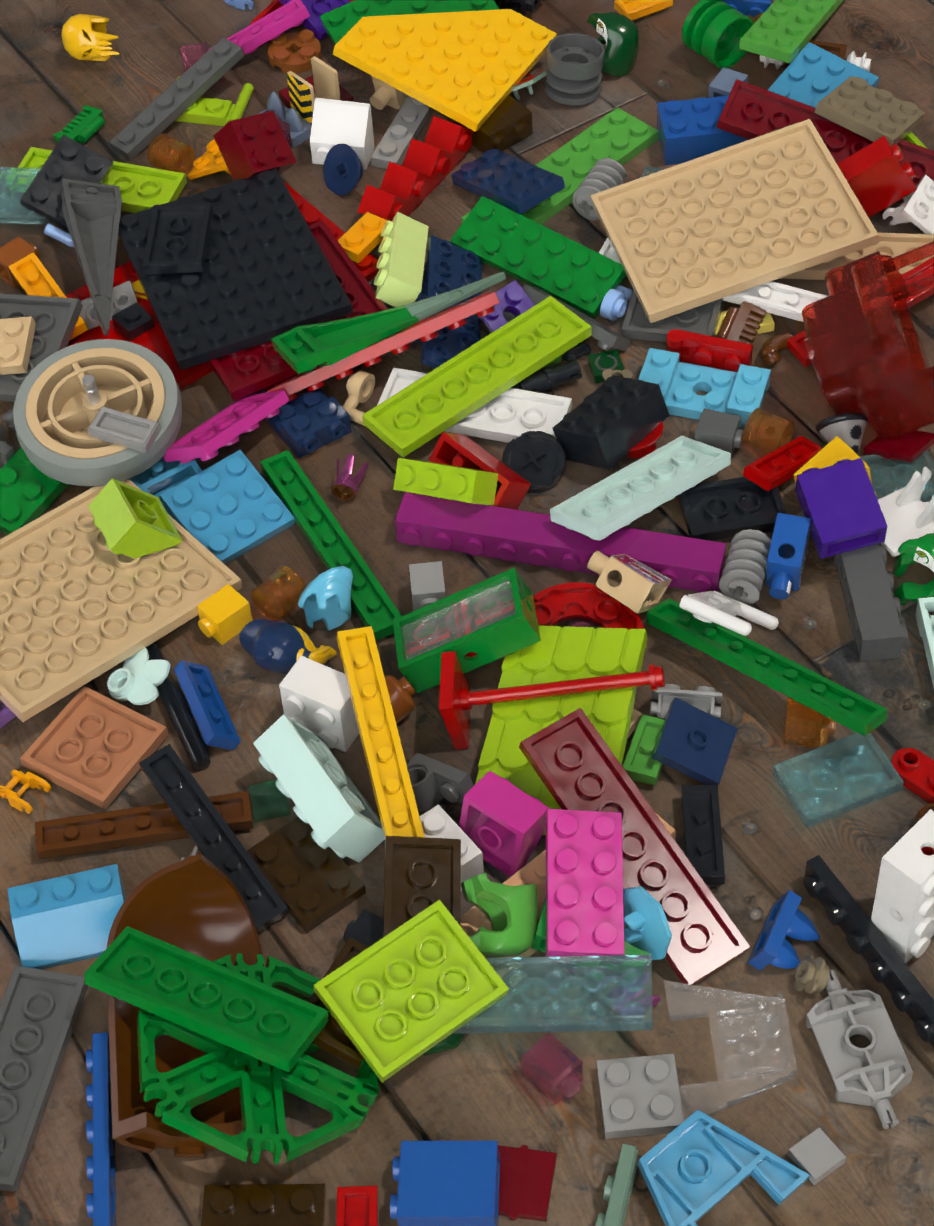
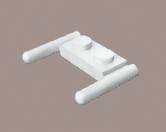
[679,590,779,636]

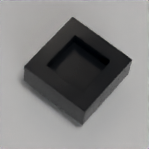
[112,303,155,340]

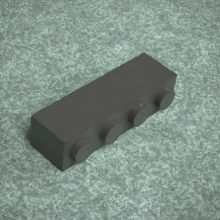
[834,544,908,662]

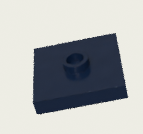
[651,697,738,785]

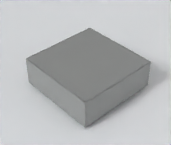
[788,1127,846,1186]

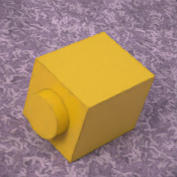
[197,584,253,645]

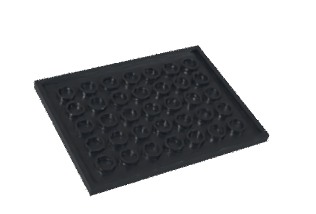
[118,169,353,371]

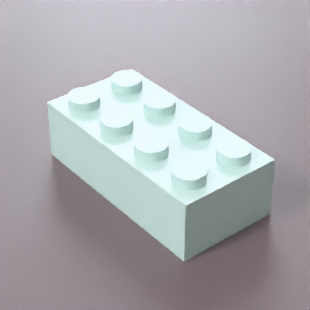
[253,714,385,863]

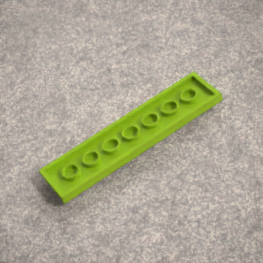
[362,296,592,458]

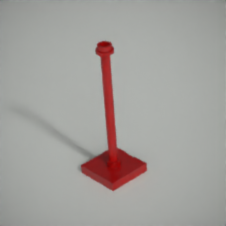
[439,651,665,750]

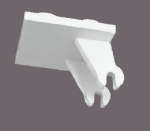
[882,175,934,234]
[878,467,934,557]

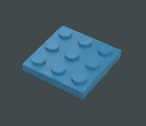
[768,42,879,108]
[160,450,295,565]

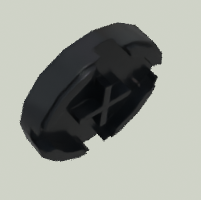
[502,431,566,493]

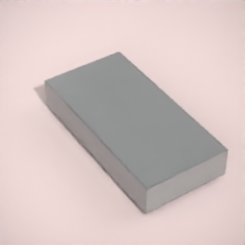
[88,406,161,454]

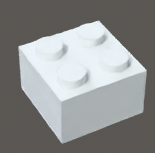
[279,656,359,752]

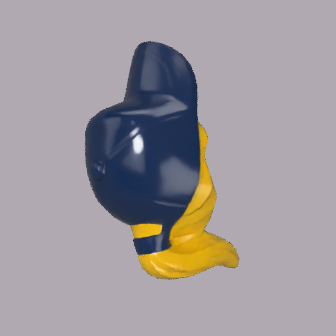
[239,619,337,674]

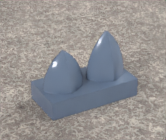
[259,91,312,147]

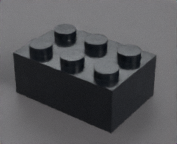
[552,375,670,470]

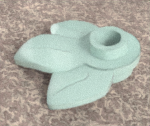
[107,647,170,705]

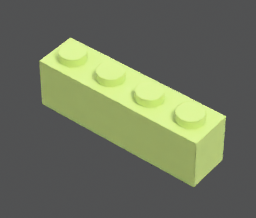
[374,212,429,307]

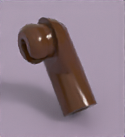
[760,331,793,367]

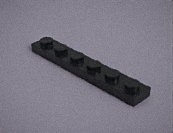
[139,744,289,934]
[803,855,934,1048]

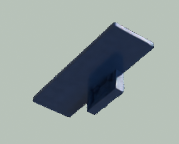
[414,235,482,369]

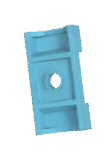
[638,348,771,431]

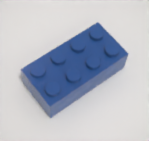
[657,95,749,165]

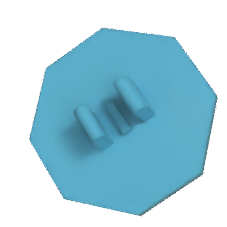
[623,886,672,960]

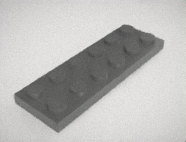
[0,966,88,1192]

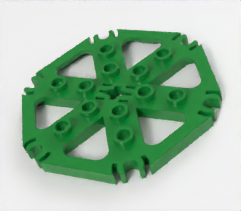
[137,953,379,1164]

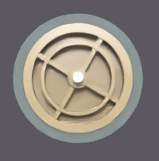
[13,339,182,486]

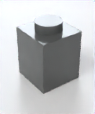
[695,408,745,459]

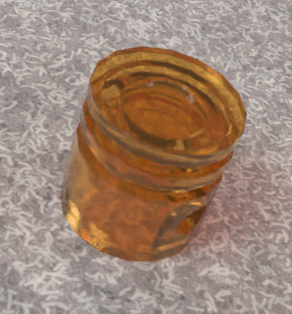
[147,134,195,174]
[743,408,794,453]
[251,565,306,621]

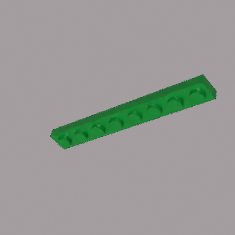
[260,450,402,641]
[646,598,888,737]

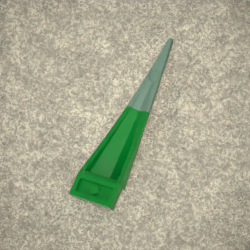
[271,272,506,374]

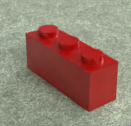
[428,432,531,510]

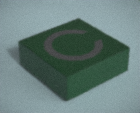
[587,349,624,384]

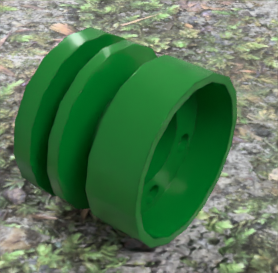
[682,0,754,69]

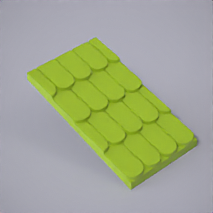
[475,625,647,835]

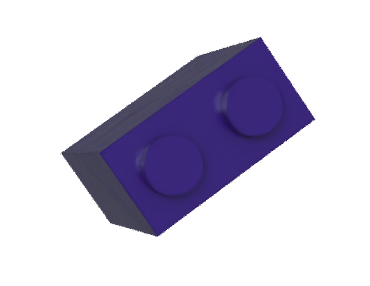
[795,458,888,559]

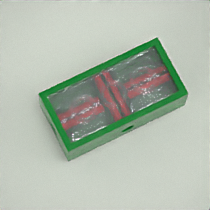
[393,567,541,693]

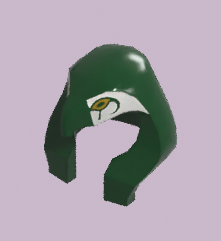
[587,12,639,76]

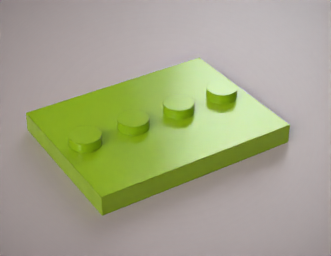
[314,900,509,1083]

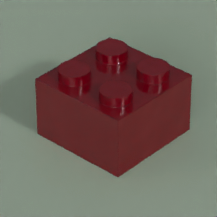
[213,111,297,181]

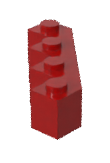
[357,116,474,221]

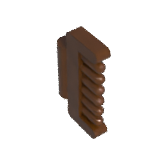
[717,301,766,344]

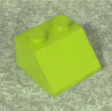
[88,478,182,559]

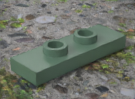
[596,1144,638,1226]

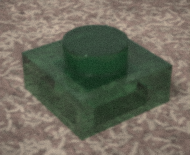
[248,780,290,823]

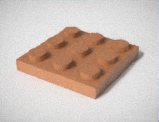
[20,686,168,810]

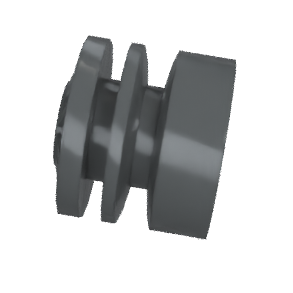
[544,33,605,106]

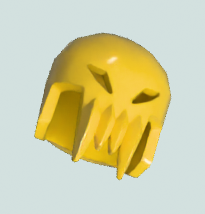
[61,14,119,61]

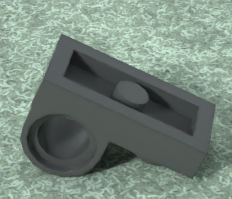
[407,753,474,811]

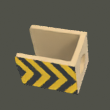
[287,56,341,124]

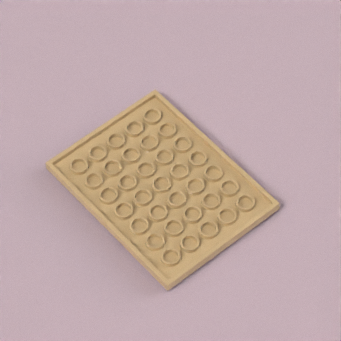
[590,119,879,323]
[0,479,242,722]

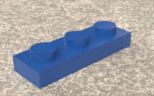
[174,660,241,750]

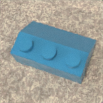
[7,864,126,970]

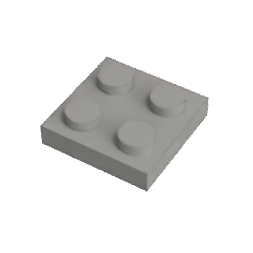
[596,1054,684,1139]

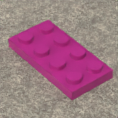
[163,390,289,464]
[546,809,624,960]

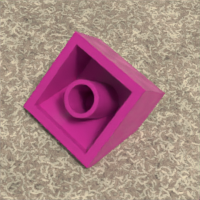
[459,771,549,877]

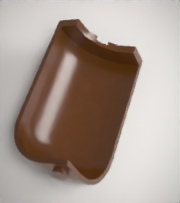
[107,853,271,1158]

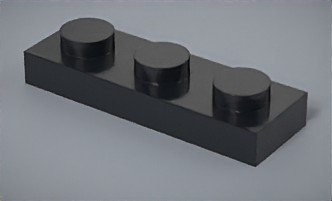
[681,785,725,885]

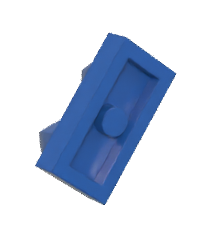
[747,890,820,970]

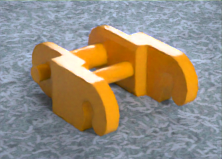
[0,770,51,814]

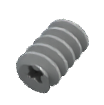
[572,158,627,220]
[719,529,771,605]

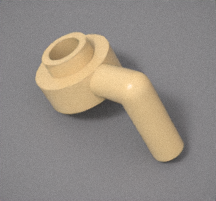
[343,370,375,426]

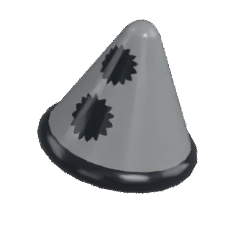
[816,412,869,455]

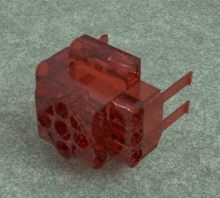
[801,241,934,439]

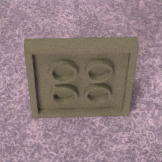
[814,76,925,145]

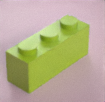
[393,458,499,506]

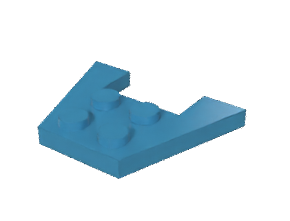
[637,1109,810,1226]

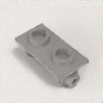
[80,281,138,330]
[650,684,722,720]

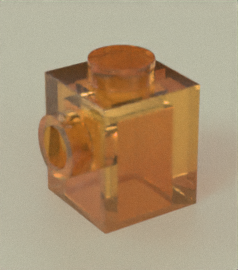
[784,697,836,748]

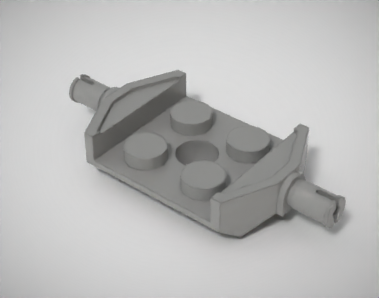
[806,970,913,1129]

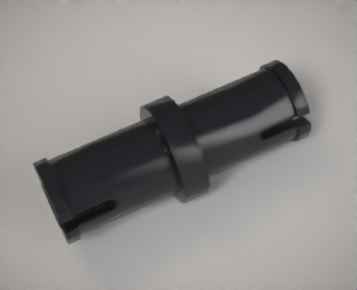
[518,360,582,393]

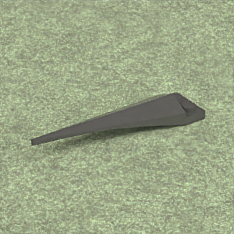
[60,178,122,336]

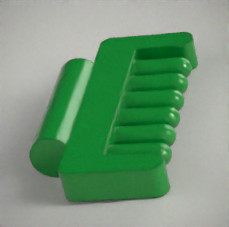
[53,105,105,144]

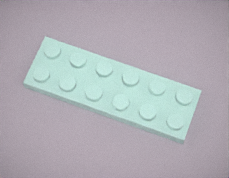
[550,436,731,541]

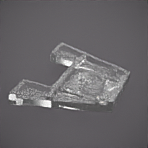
[664,980,797,1121]

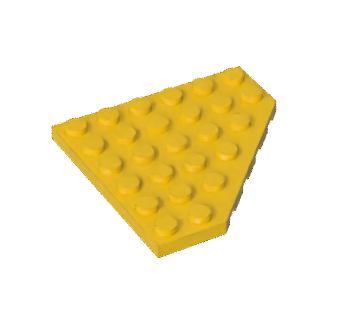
[333,9,557,132]

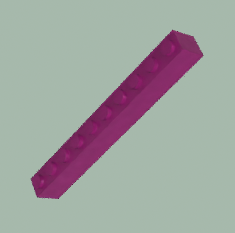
[395,492,726,593]

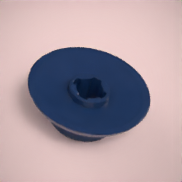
[323,144,363,195]

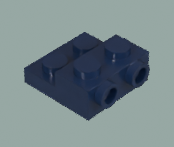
[266,388,352,459]

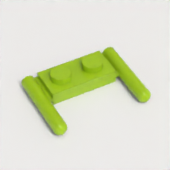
[175,76,254,126]

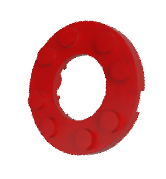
[533,582,645,664]

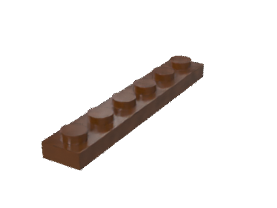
[35,791,253,860]

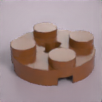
[268,30,322,74]

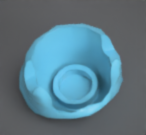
[298,566,353,631]

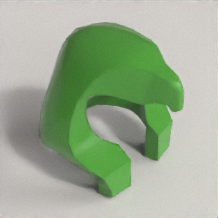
[461,873,538,958]

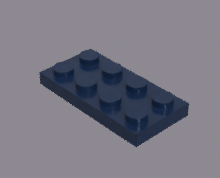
[451,149,565,215]

